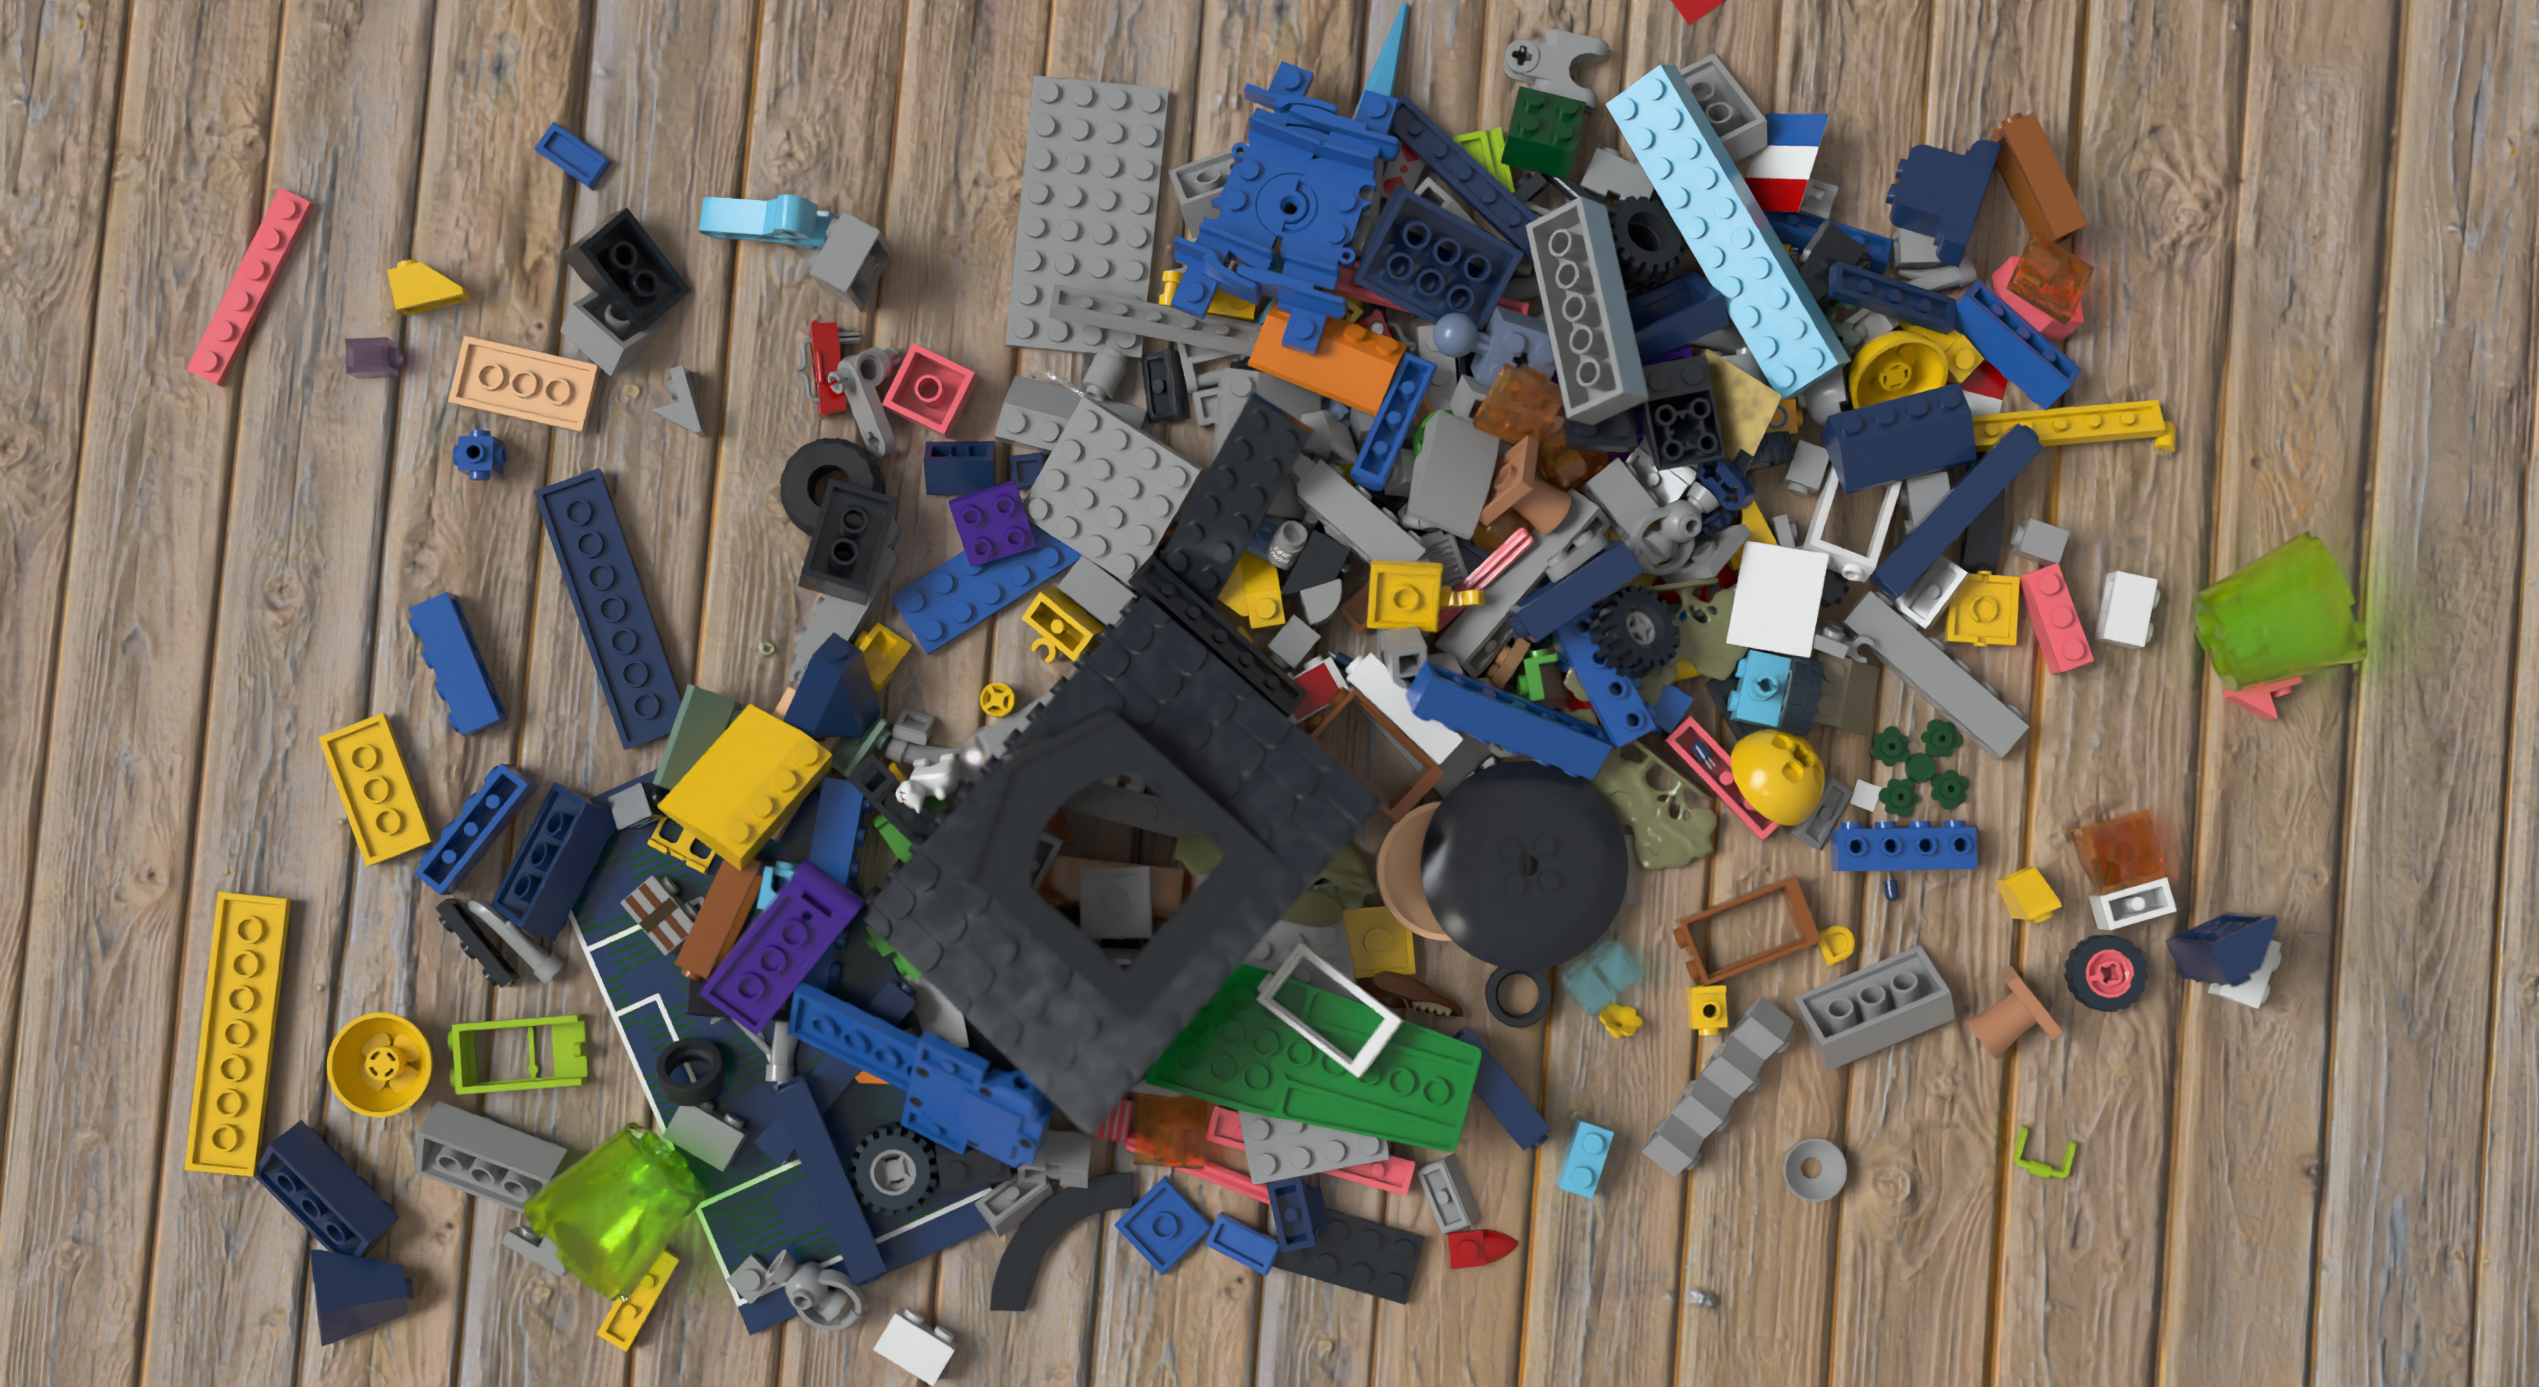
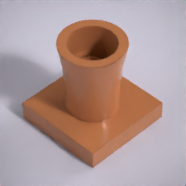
[1478,435,1571,535]
[1966,966,2063,1060]

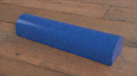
[1350,352,1438,491]

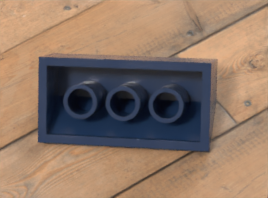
[1821,383,1977,495]
[491,781,616,941]
[2165,912,2278,987]
[255,1120,399,1258]

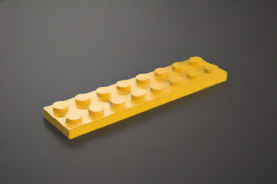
[184,892,291,1177]

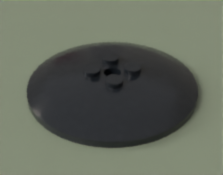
[1420,761,1628,970]

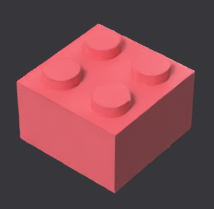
[882,343,979,440]

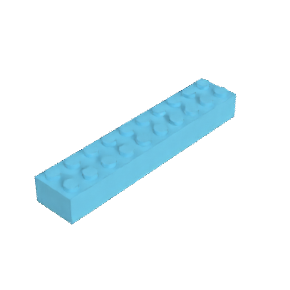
[1606,64,1851,401]

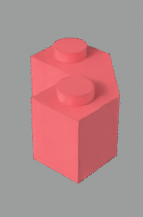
[1991,256,2084,340]

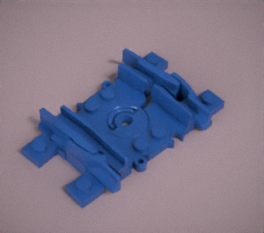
[1171,61,1401,356]

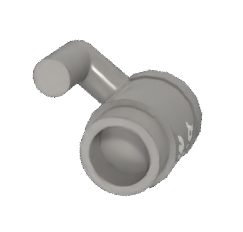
[1266,512,1318,569]

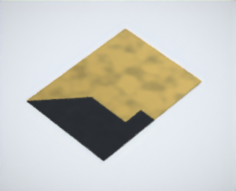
[1692,348,1782,516]

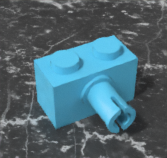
[1727,650,1791,729]

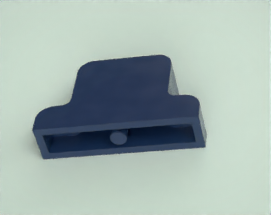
[1885,140,2001,268]

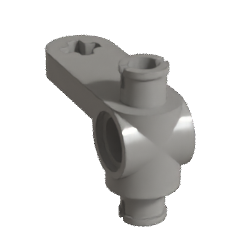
[828,346,901,457]

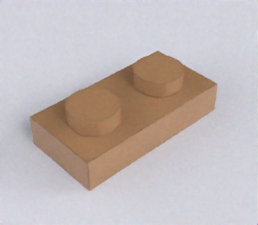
[1484,638,1531,689]

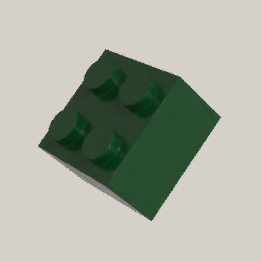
[1500,86,1586,179]

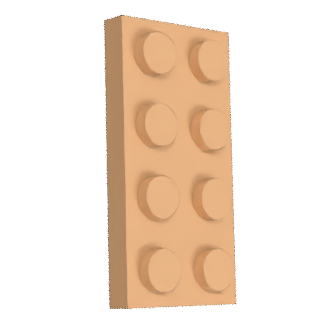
[448,336,601,433]

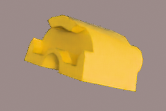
[854,622,912,692]

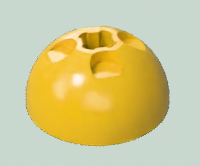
[1848,331,1949,409]
[1731,729,1825,826]
[327,1012,433,1117]

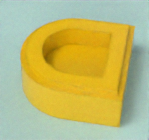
[1817,925,1855,966]

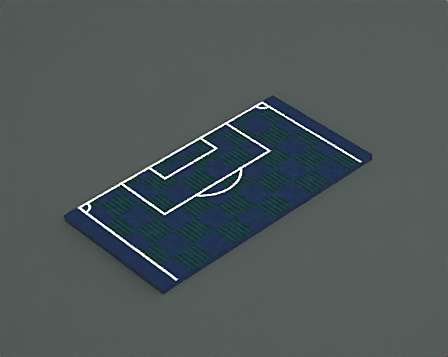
[530,769,993,1336]

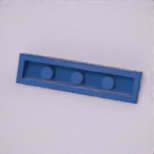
[1763,211,1893,275]

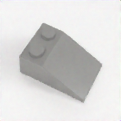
[1679,53,1767,163]

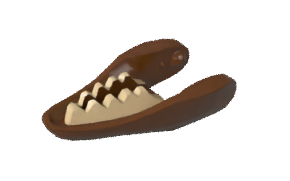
[1357,971,1463,1017]

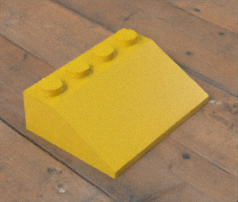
[658,704,832,871]

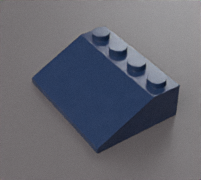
[1352,183,1524,332]

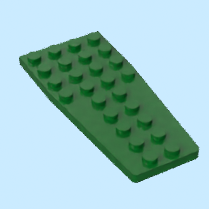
[1145,963,1482,1152]

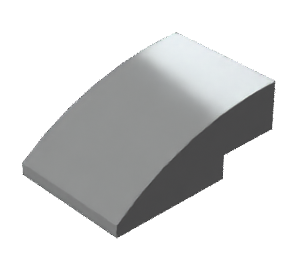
[1407,409,1500,540]

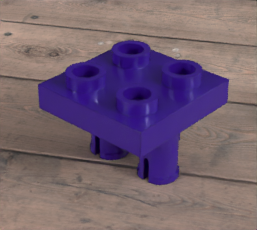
[949,480,1037,567]

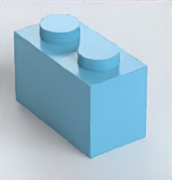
[1555,1117,1614,1199]

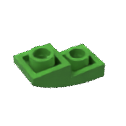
[864,924,922,981]

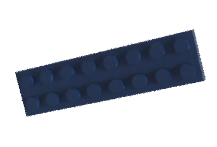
[534,468,682,751]

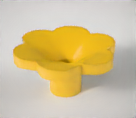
[1599,1003,1643,1038]

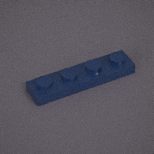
[1828,261,1956,335]

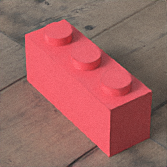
[2019,563,2094,675]

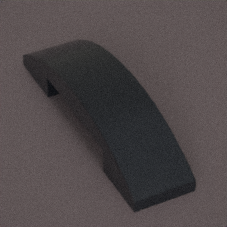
[1960,451,2005,575]
[847,754,935,844]

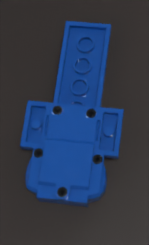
[787,981,1055,1168]

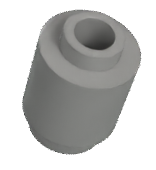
[1082,348,1127,402]

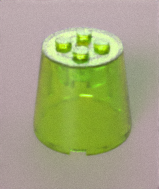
[2191,531,2368,692]
[523,1122,705,1302]

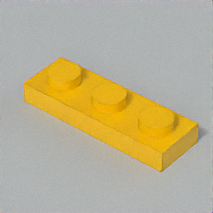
[596,1241,682,1352]

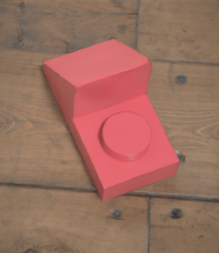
[2221,669,2303,720]

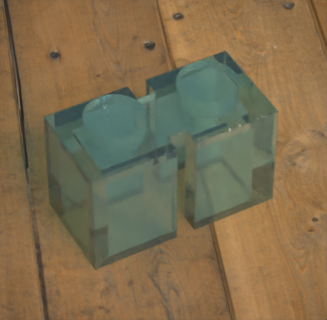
[1561,939,1644,1017]

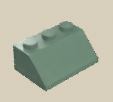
[653,683,743,791]

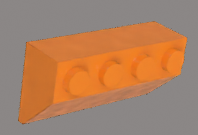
[1248,297,1407,417]

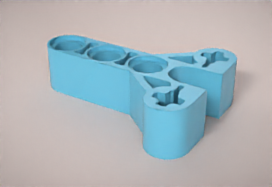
[698,194,839,251]

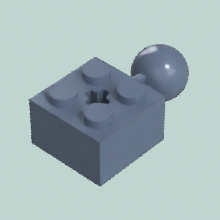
[1433,306,1556,403]

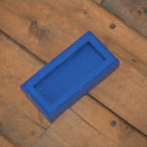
[534,122,611,190]
[1205,1212,1281,1276]

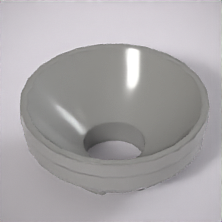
[1782,1138,1847,1202]

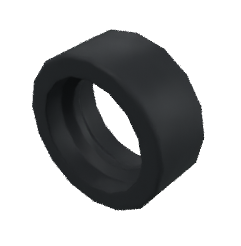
[1485,967,1552,1028]
[655,1038,726,1106]

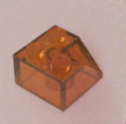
[2070,809,2168,896]

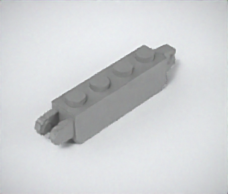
[1289,453,1431,565]
[788,518,902,686]

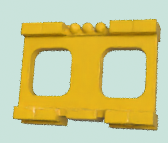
[647,816,716,874]

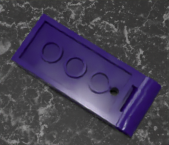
[699,858,864,1036]

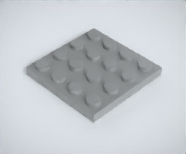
[1023,395,1203,586]

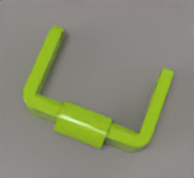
[2012,1126,2076,1179]

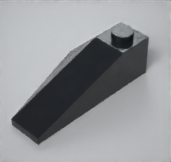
[1799,219,1871,311]

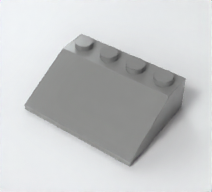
[1211,368,1321,521]

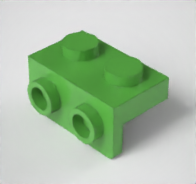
[1514,649,1559,703]

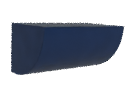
[923,441,996,495]

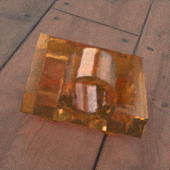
[2006,231,2095,325]
[1472,363,1563,445]
[1538,427,1609,492]
[1134,1093,1208,1170]

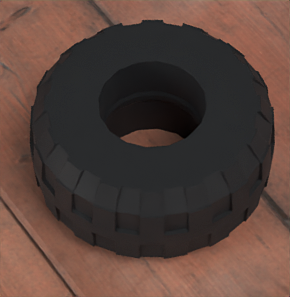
[780,438,886,537]

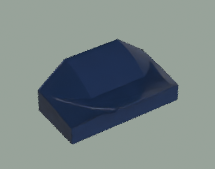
[1266,1176,1329,1253]

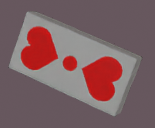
[1380,141,1425,201]

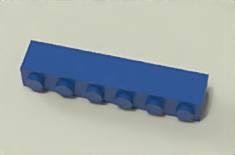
[1405,660,1613,780]
[798,776,872,991]

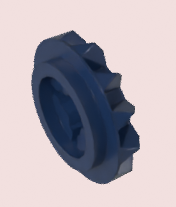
[1695,509,1738,539]

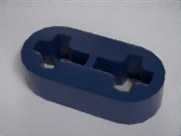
[1697,457,1755,510]

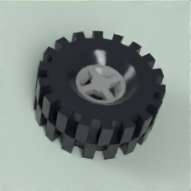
[1588,584,1680,680]

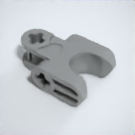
[1502,30,1609,113]

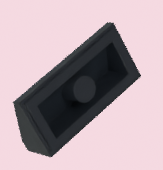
[1141,349,1190,423]

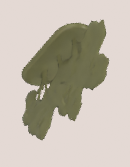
[1552,578,1750,707]
[1531,708,1718,871]
[1174,833,1378,928]

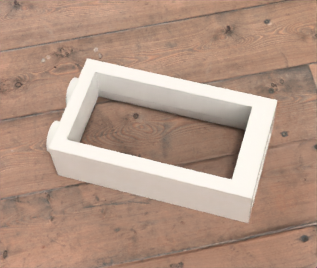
[1802,461,1903,583]
[1345,653,1463,766]
[1256,942,1404,1078]

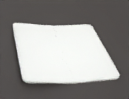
[1850,780,1881,812]

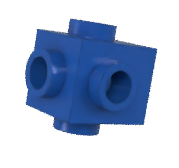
[453,430,507,481]

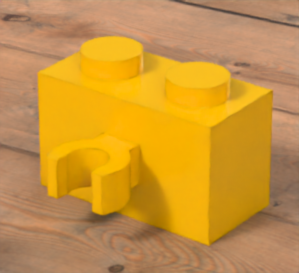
[1021,586,1105,663]

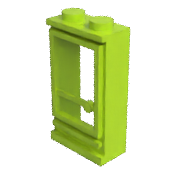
[448,1013,590,1095]

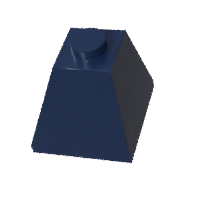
[783,632,880,742]
[310,1249,414,1346]

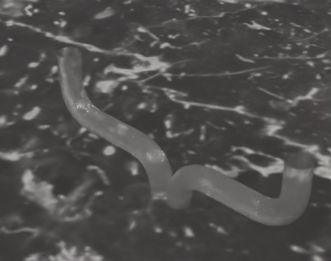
[1031,370,1086,397]

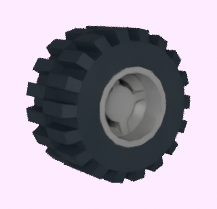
[849,1122,939,1216]

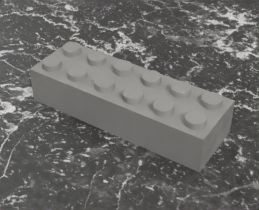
[1526,197,1649,425]

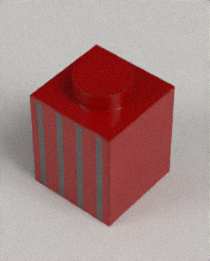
[1092,1092,1135,1143]

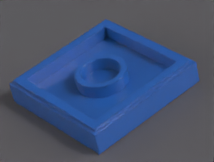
[1114,1176,1213,1276]

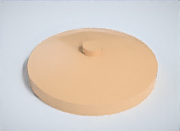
[1376,801,1452,941]

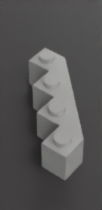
[1383,626,1522,758]
[1641,996,1795,1178]

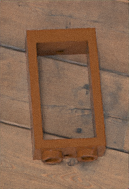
[1989,112,2088,253]
[1305,685,1445,824]
[675,855,773,982]
[1673,876,1821,986]

